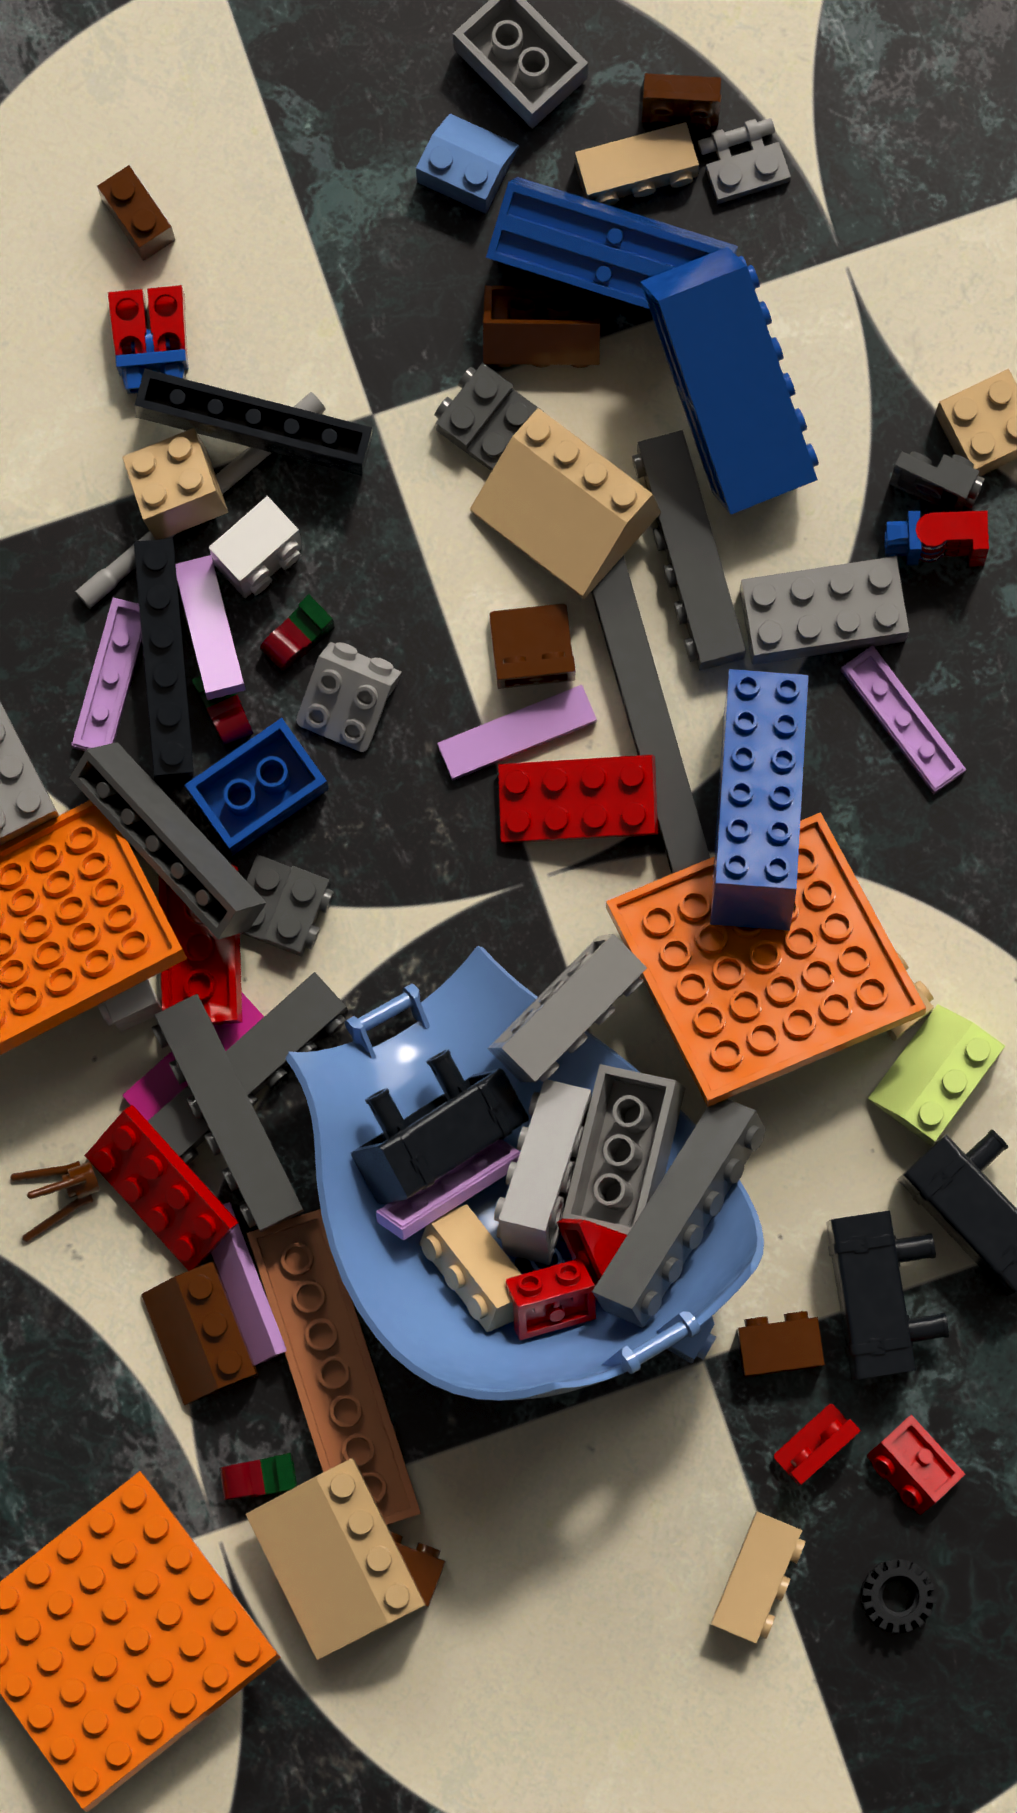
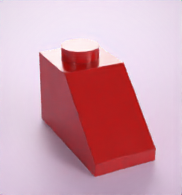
[557,1218,627,1286]

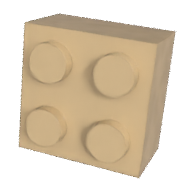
[935,369,1017,476]
[122,428,228,540]

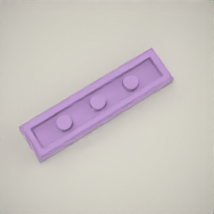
[175,555,246,700]
[71,597,142,751]
[841,645,966,794]
[437,685,597,781]
[376,1139,520,1240]
[211,1202,287,1365]

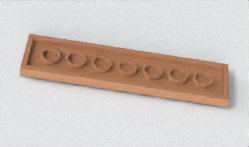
[247,1209,421,1525]

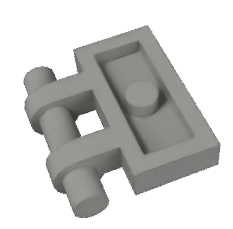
[698,118,791,204]

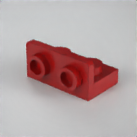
[505,1259,596,1340]
[773,1404,861,1486]
[867,1414,966,1515]

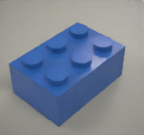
[185,718,329,856]

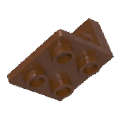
[642,73,721,130]
[490,603,576,689]

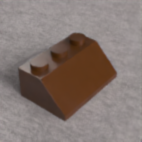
[483,285,600,368]
[141,1262,259,1406]

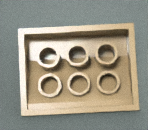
[470,408,661,599]
[246,1458,426,1660]

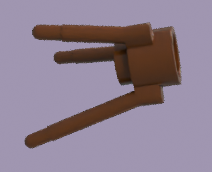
[10,1161,101,1242]

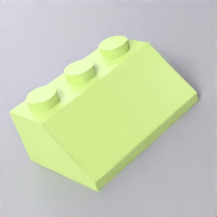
[868,1004,1005,1146]

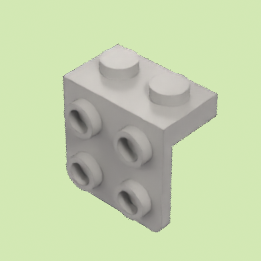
[296,642,402,752]

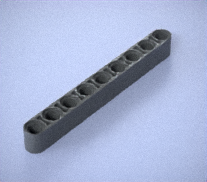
[591,555,710,874]

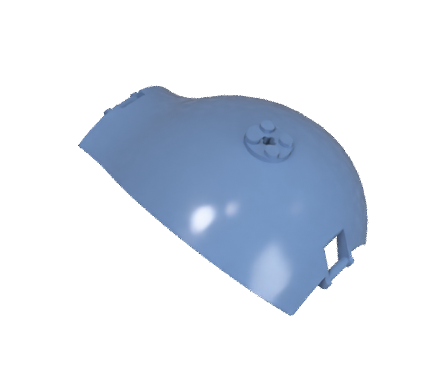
[286,946,764,1401]

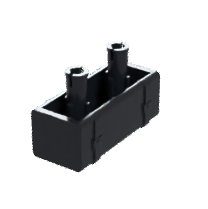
[351,1049,529,1204]
[897,1129,1017,1296]
[826,1210,949,1381]

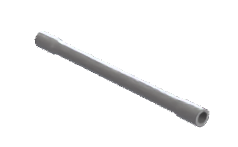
[75,392,326,609]

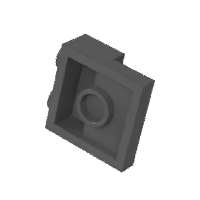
[434,363,544,471]
[889,451,985,512]
[241,854,334,957]

